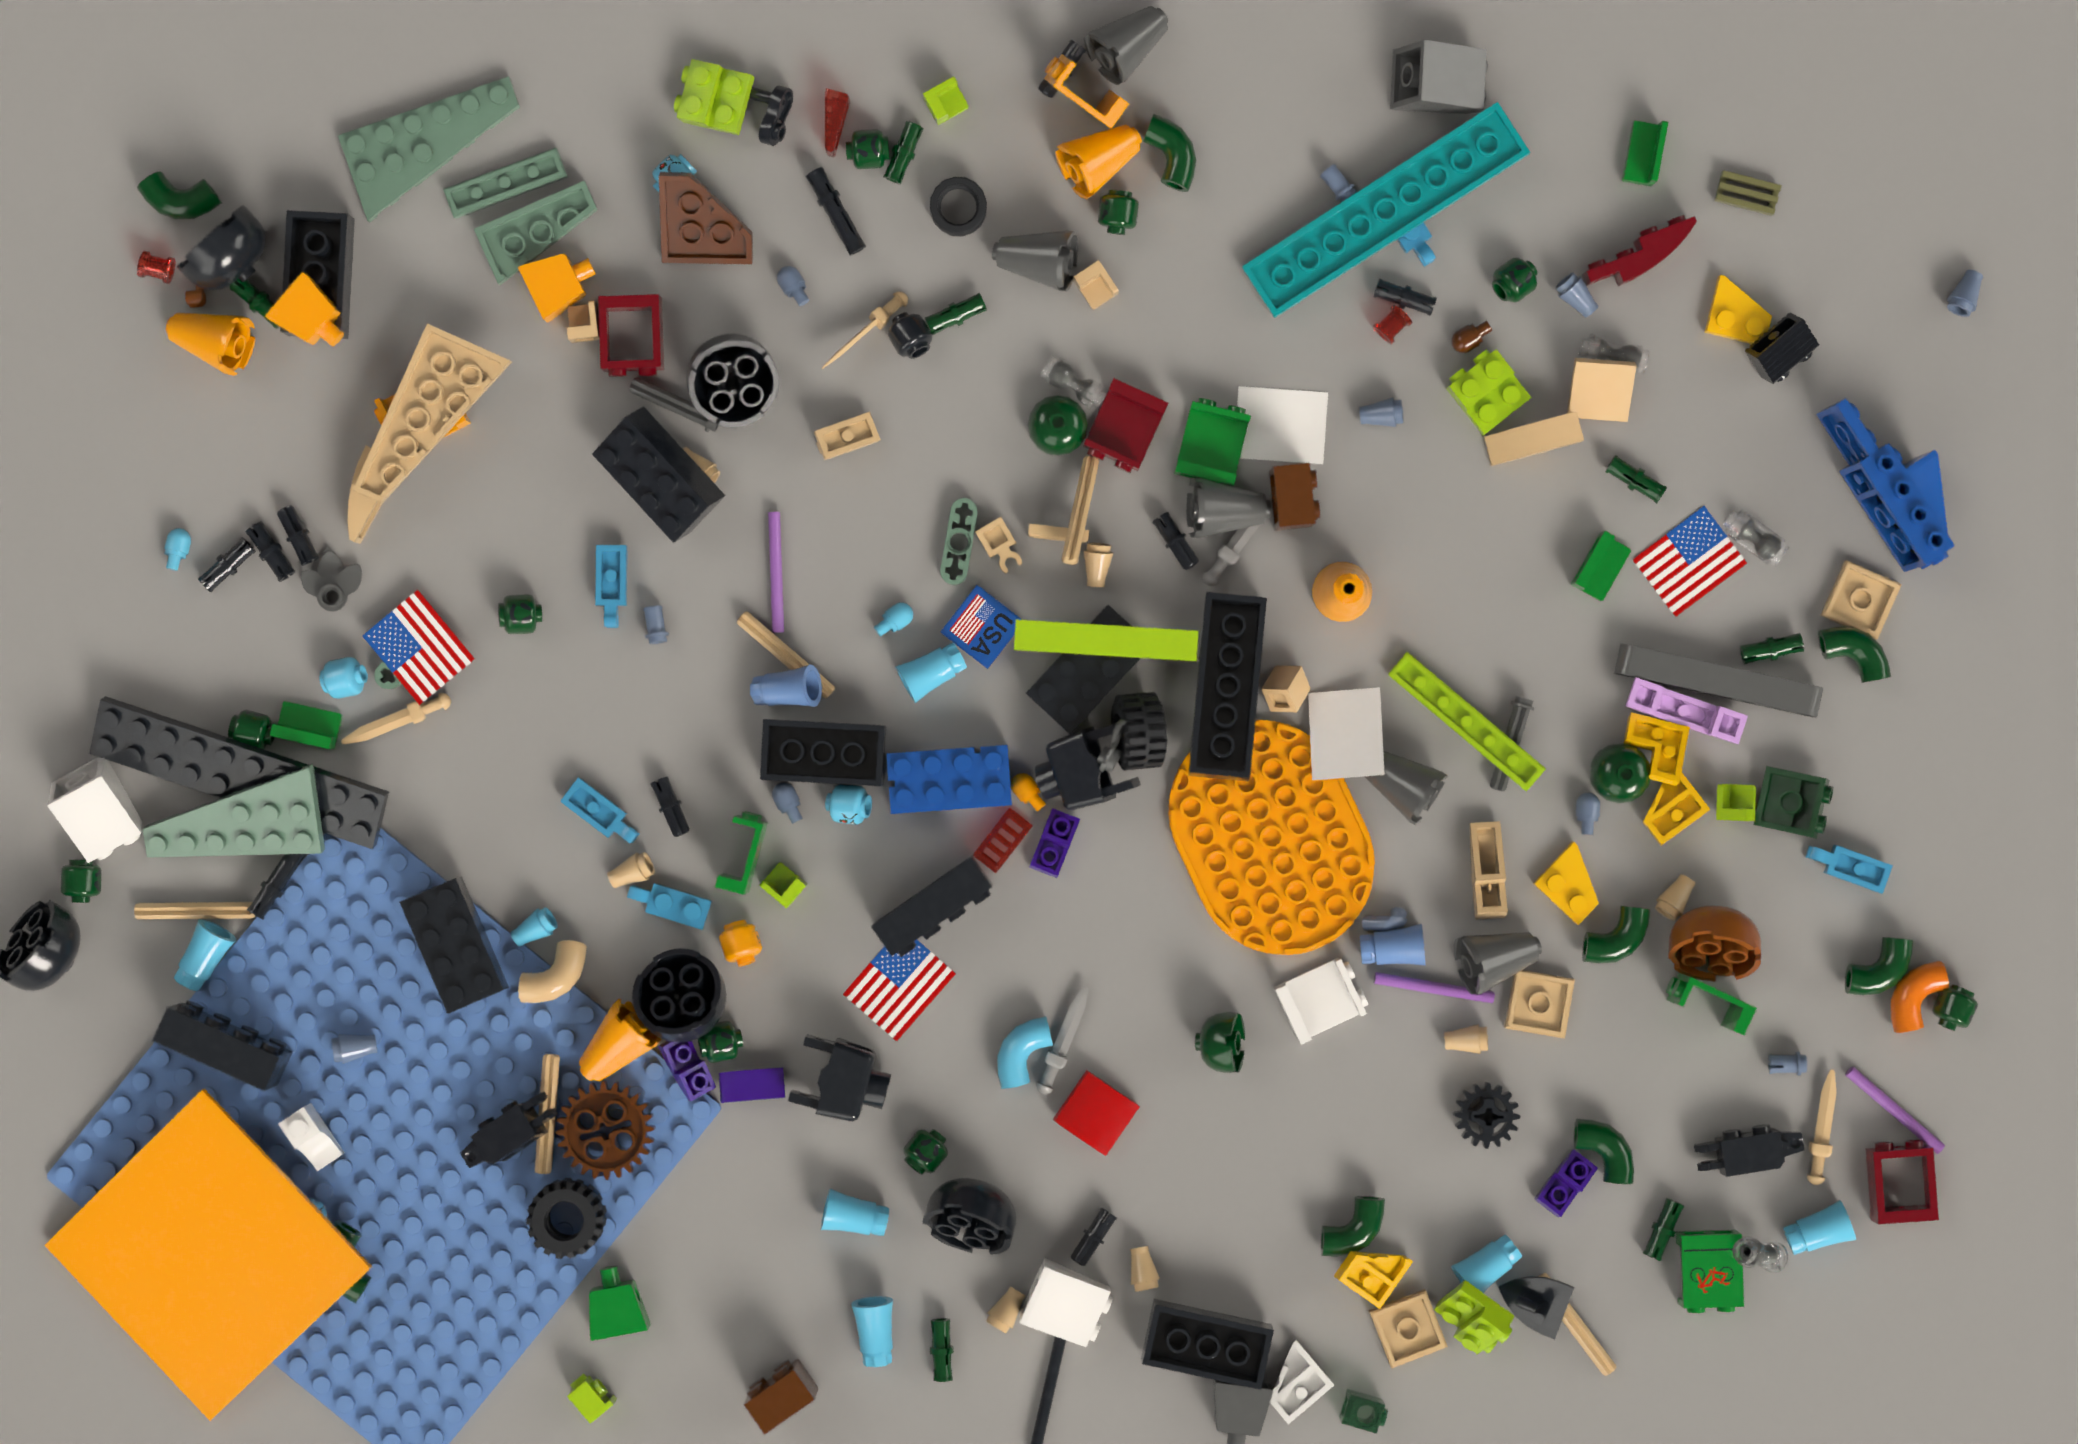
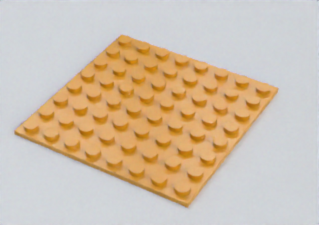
[44,1088,372,1421]

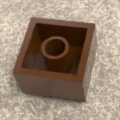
[1269,463,1320,531]
[744,1359,818,1435]

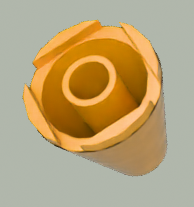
[1055,124,1142,199]
[166,312,255,376]
[1312,562,1372,622]
[579,999,662,1081]

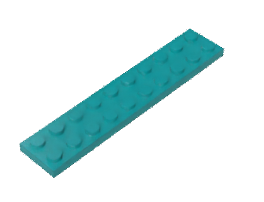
[1242,102,1531,319]

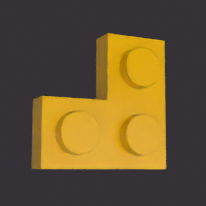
[1623,712,1690,786]

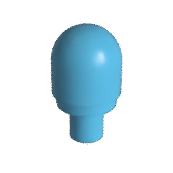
[164,528,191,571]
[874,602,913,637]

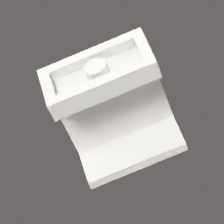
[1273,957,1368,1045]

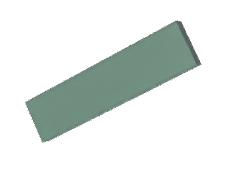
[443,148,568,219]

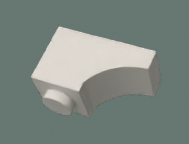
[278,1103,345,1171]

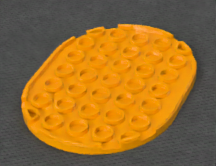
[1168,720,1375,955]

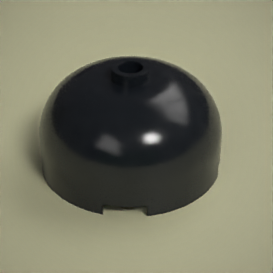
[177,205,266,290]
[686,334,779,428]
[0,900,81,991]
[632,948,727,1042]
[923,1178,1016,1255]

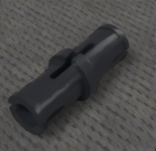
[1373,278,1437,316]
[245,521,296,582]
[198,537,256,592]

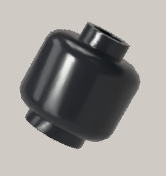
[888,312,932,359]

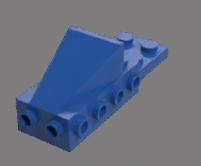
[1816,398,1955,572]

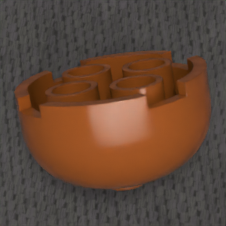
[1668,905,1761,982]

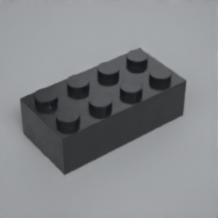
[280,210,355,339]
[592,406,726,543]
[1026,605,1140,734]
[760,719,886,786]
[871,855,993,957]
[400,877,509,1014]
[152,1000,293,1091]
[1141,1299,1274,1390]

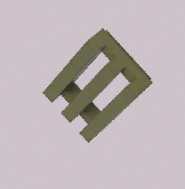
[1714,170,1782,216]

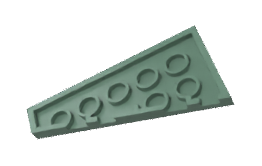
[338,76,520,223]
[143,764,325,857]

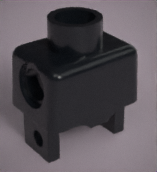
[1035,723,1141,810]
[788,1034,891,1121]

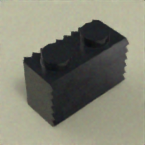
[1745,313,1820,384]

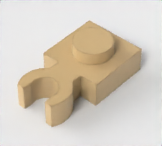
[975,517,1022,574]

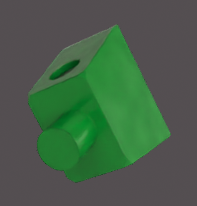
[589,1266,651,1341]

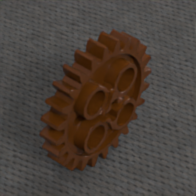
[556,1080,656,1180]

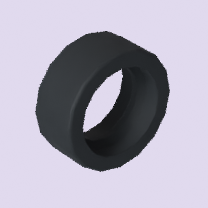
[930,177,987,237]

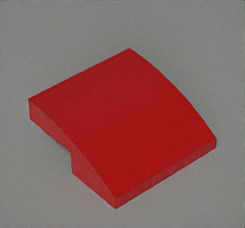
[1053,1070,1140,1156]

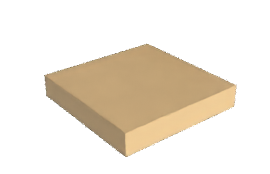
[1567,358,1636,422]
[1820,560,1902,640]
[1504,970,1575,1039]
[1369,1289,1448,1369]

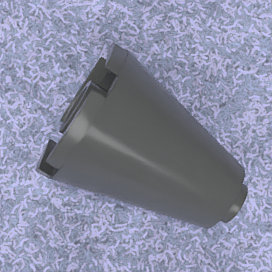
[1084,6,1168,85]
[992,230,1078,292]
[1186,478,1271,538]
[1364,751,1448,825]
[1454,932,1542,995]

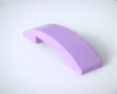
[1625,677,1748,744]

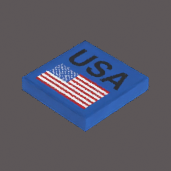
[940,585,1022,669]

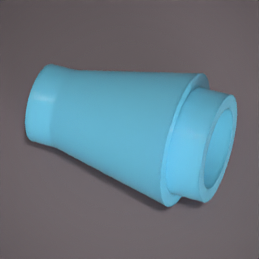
[511,908,558,947]

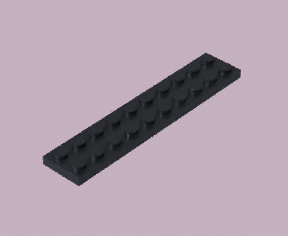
[89,696,389,849]

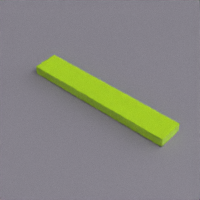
[1014,620,1198,661]
[1387,652,1546,792]

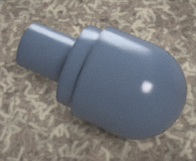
[777,266,809,306]
[772,782,803,824]
[1576,792,1600,835]

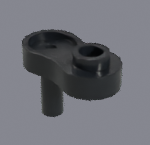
[749,85,793,146]

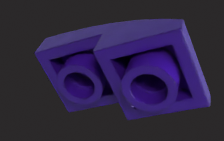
[1029,808,1080,878]
[658,1041,716,1101]
[719,1067,786,1103]
[1534,1149,1598,1217]

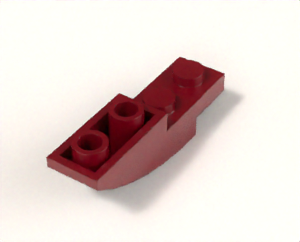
[1582,215,1697,287]

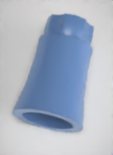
[750,664,822,707]
[1360,923,1426,966]

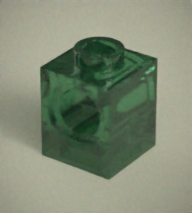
[1339,1389,1388,1434]

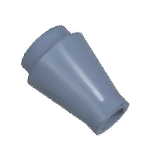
[1947,270,1983,317]
[1555,272,1599,318]
[1359,397,1404,427]
[331,1034,377,1064]

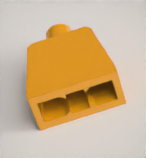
[518,253,596,323]
[265,272,344,347]

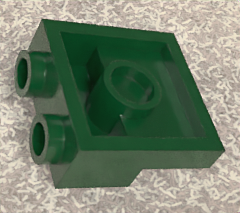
[1753,766,1834,839]

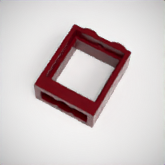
[598,294,664,377]
[1866,1140,1939,1225]

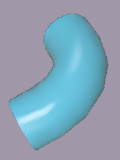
[997,1016,1053,1089]

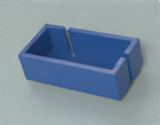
[886,745,1012,814]

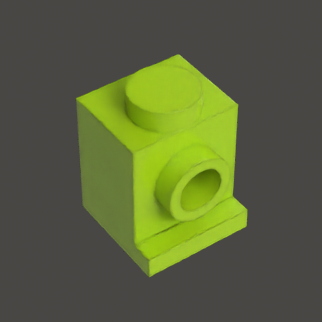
[567,1373,617,1424]

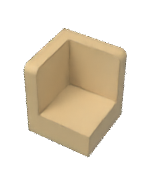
[1073,260,1119,309]
[567,301,600,343]
[1261,666,1310,713]

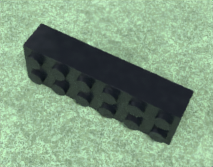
[1188,592,1267,782]

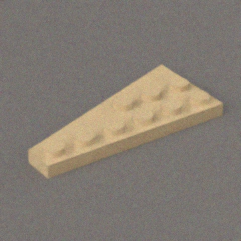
[353,324,512,503]

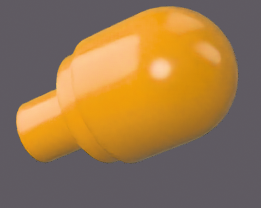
[1011,773,1046,812]

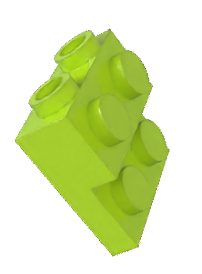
[674,59,755,135]
[1446,349,1532,435]
[1434,1280,1515,1354]

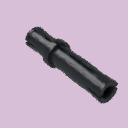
[806,167,866,256]
[247,854,306,920]

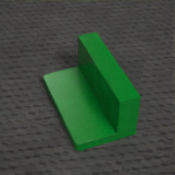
[1622,120,1668,187]
[1570,531,1631,601]
[270,701,342,749]

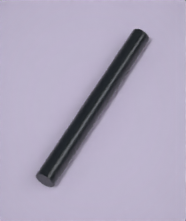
[1031,1336,1066,1444]

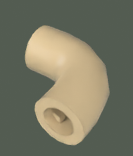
[518,940,587,1003]

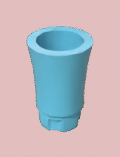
[895,643,967,703]
[174,919,236,991]
[821,1188,890,1236]
[1783,1200,1856,1255]
[1451,1234,1522,1293]
[851,1296,893,1367]

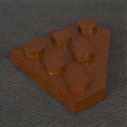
[659,172,753,265]

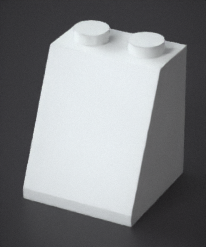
[47,757,143,863]
[1019,1258,1113,1347]

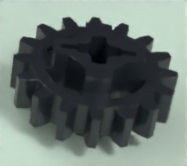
[1453,1082,1520,1149]

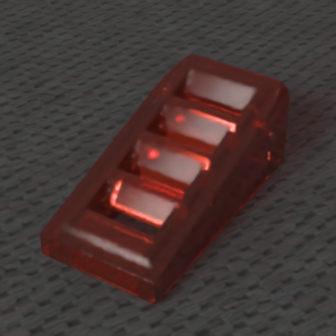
[825,88,851,158]
[973,807,1033,873]

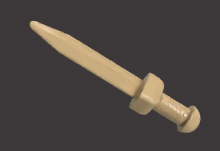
[821,291,908,369]
[341,693,451,744]
[1807,1069,1837,1185]

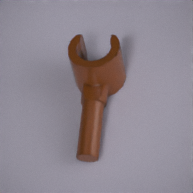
[185,286,206,308]

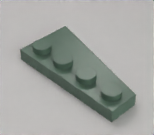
[474,181,598,285]

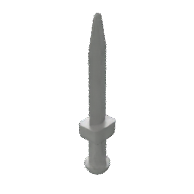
[1202,493,1272,586]
[1036,985,1088,1094]

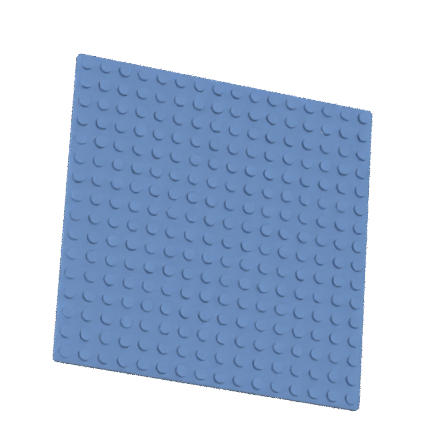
[47,828,721,1444]

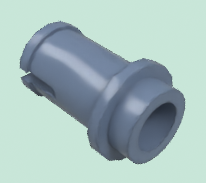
[1320,164,1357,202]
[643,605,669,644]
[1768,1052,1807,1076]

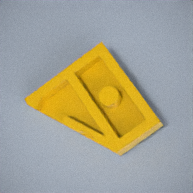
[1704,275,1772,344]
[1643,772,1711,846]
[1533,841,1599,925]
[1334,1251,1413,1309]

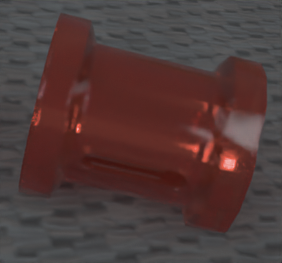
[137,251,176,284]
[1372,304,1413,345]

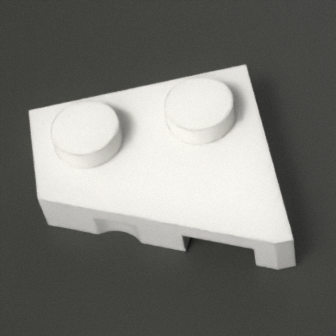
[1270,1339,1334,1425]

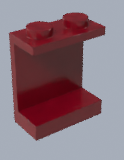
[1083,378,1169,473]

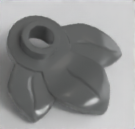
[301,551,362,612]
[1097,719,1127,773]

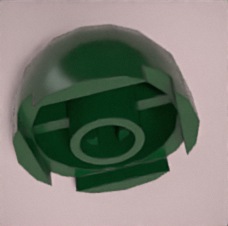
[1028,395,1088,456]
[1590,743,1650,803]
[1195,1012,1245,1073]

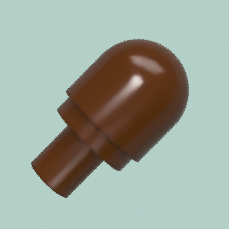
[1451,321,1493,353]

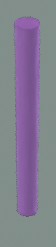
[768,512,784,633]
[1374,972,1495,1004]
[1845,1067,1945,1154]

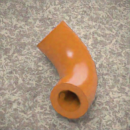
[1890,961,1949,1033]

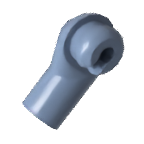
[1362,907,1407,931]

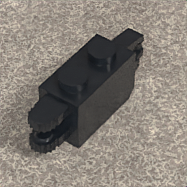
[460,1091,558,1168]
[1694,1124,1804,1177]

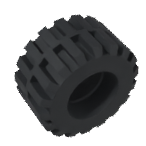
[1111,692,1167,771]
[526,1178,607,1259]

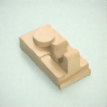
[814,412,881,460]

